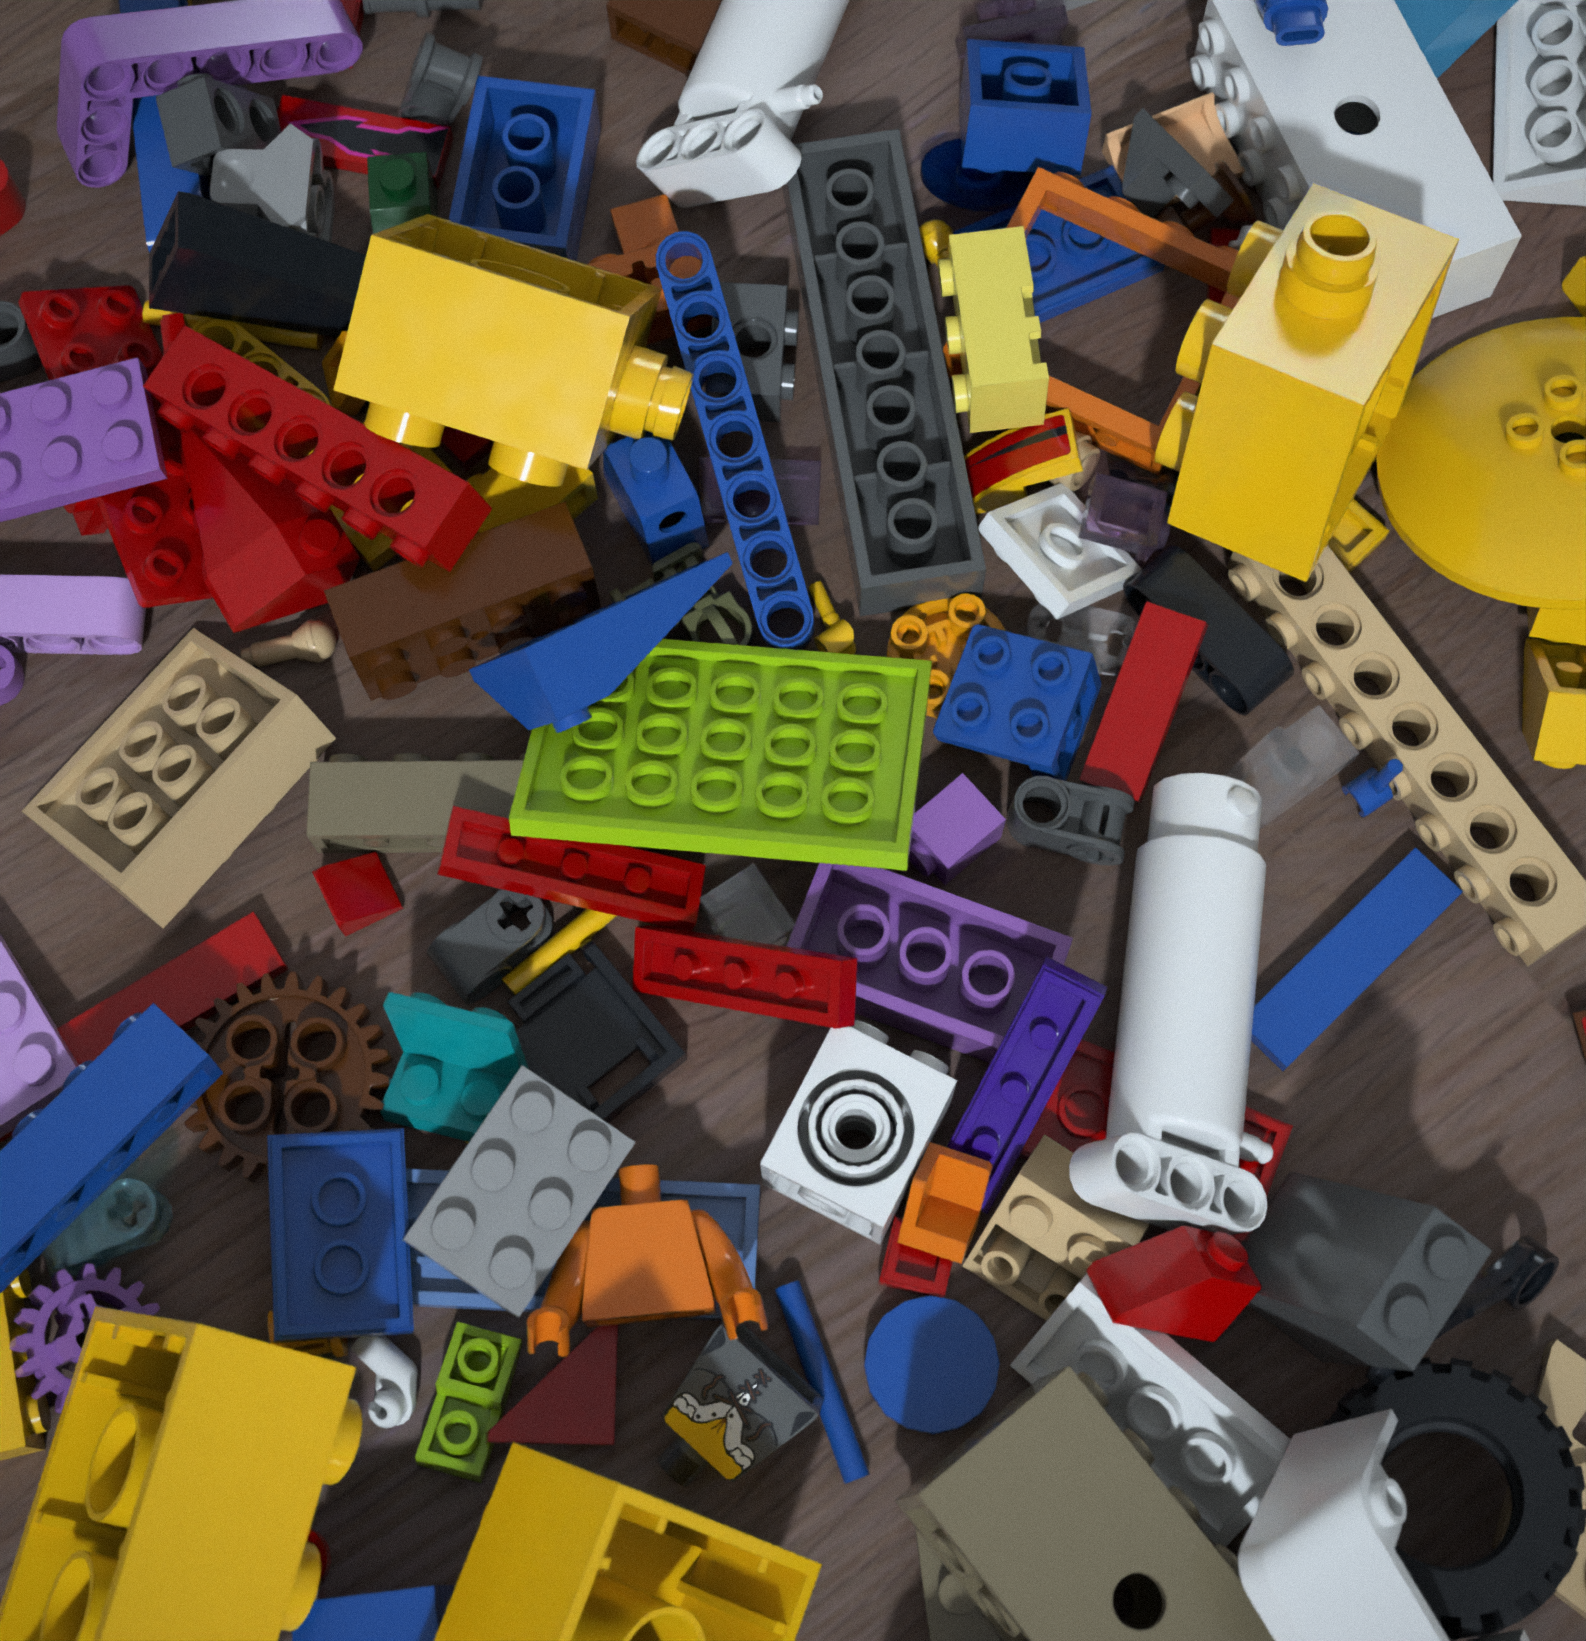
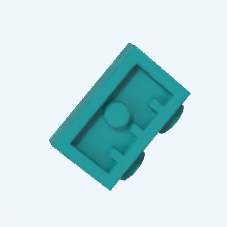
[380,992,529,1142]

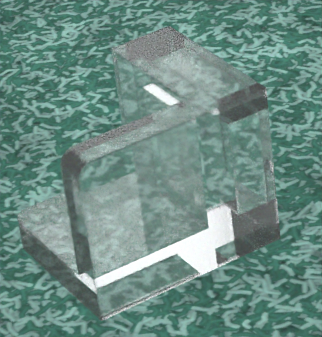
[699,863,795,946]

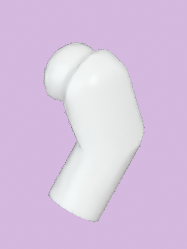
[351,1335,418,1428]

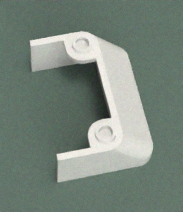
[1238,1409,1530,1641]

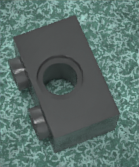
[706,282,799,422]

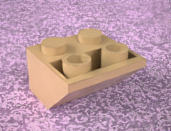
[962,1134,1149,1321]

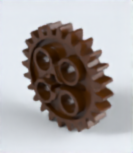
[184,971,393,1183]

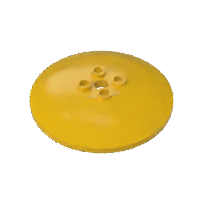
[1376,317,1586,610]

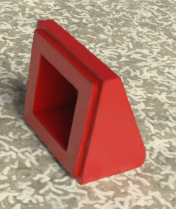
[312,852,404,937]

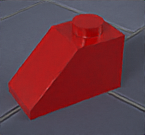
[1086,1225,1262,1342]

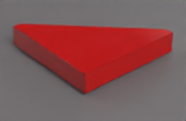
[486,1325,618,1446]

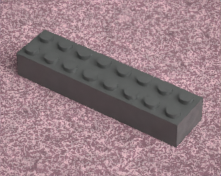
[782,129,986,616]

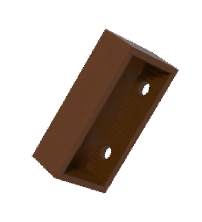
[324,501,601,701]

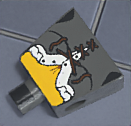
[658,1318,825,1487]

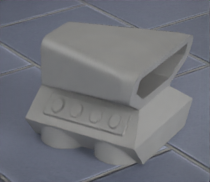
[210,123,335,243]

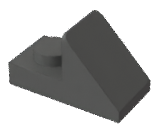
[1122,108,1234,218]

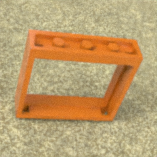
[943,167,1240,475]

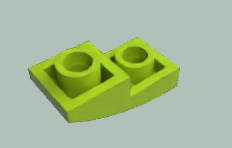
[415,1321,522,1483]

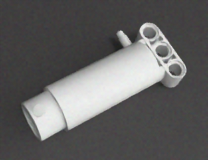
[636,0,849,208]
[1069,773,1273,1235]

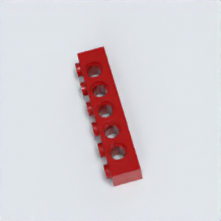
[143,325,492,572]

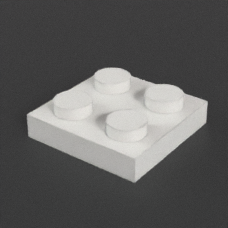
[978,483,1142,620]

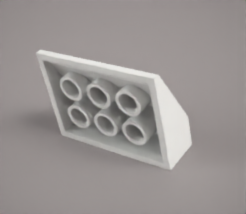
[1493,0,1586,206]

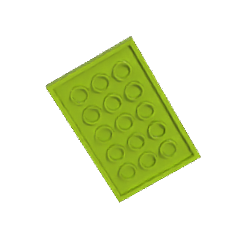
[509,639,932,871]

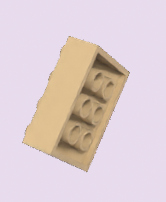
[22,628,336,929]

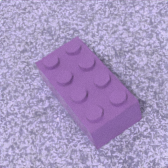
[786,863,1073,1063]

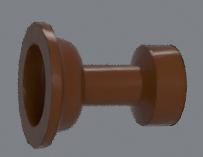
[1154,160,1257,233]

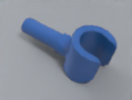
[1342,759,1403,818]

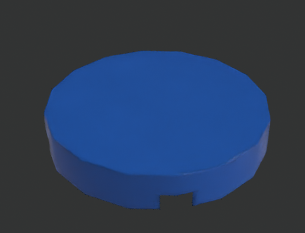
[864,1296,1000,1435]

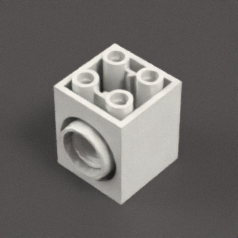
[760,1020,957,1244]

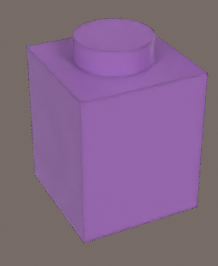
[909,773,1006,885]

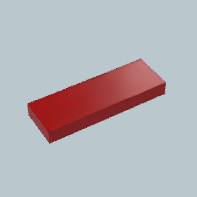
[1079,601,1208,803]

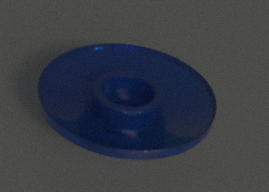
[920,138,1035,211]

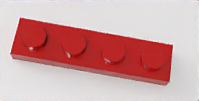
[437,806,706,931]
[633,925,858,1029]

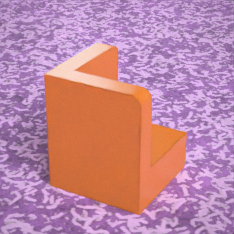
[898,1142,993,1264]

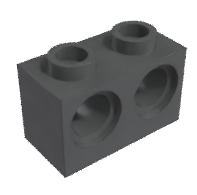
[155,73,281,177]

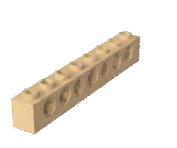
[1227,545,1586,966]

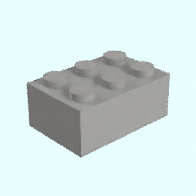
[402,1065,635,1317]

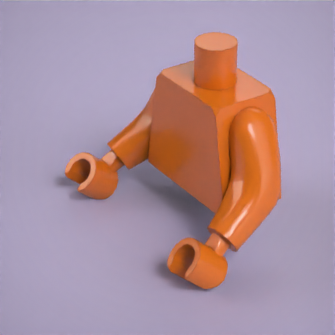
[527,1164,768,1357]

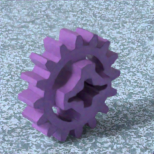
[10,1263,160,1414]

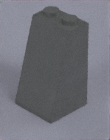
[1241,1172,1492,1371]

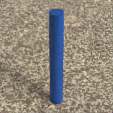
[775,1280,870,1484]

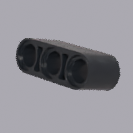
[1123,545,1294,716]

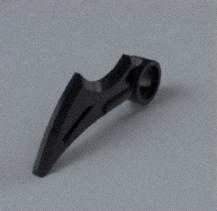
[1365,1235,1559,1385]

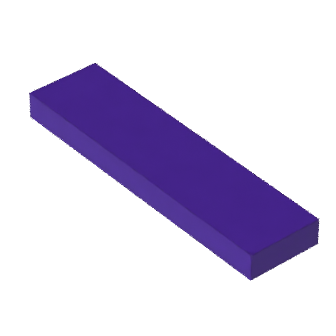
[946,956,1107,1214]

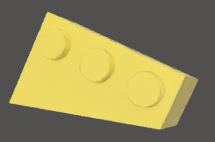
[938,226,1049,433]

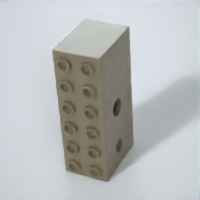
[895,1366,1275,1641]

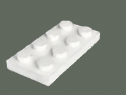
[1010,1273,1291,1547]

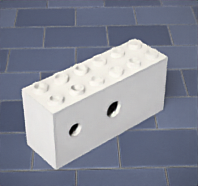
[1190,0,1522,318]

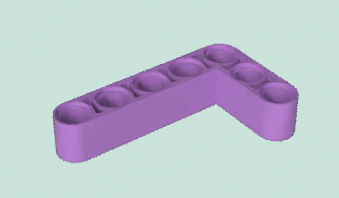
[57,0,363,187]

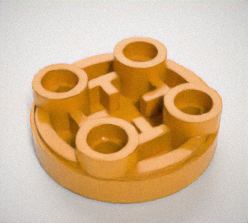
[887,593,1006,718]

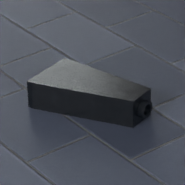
[149,191,366,337]

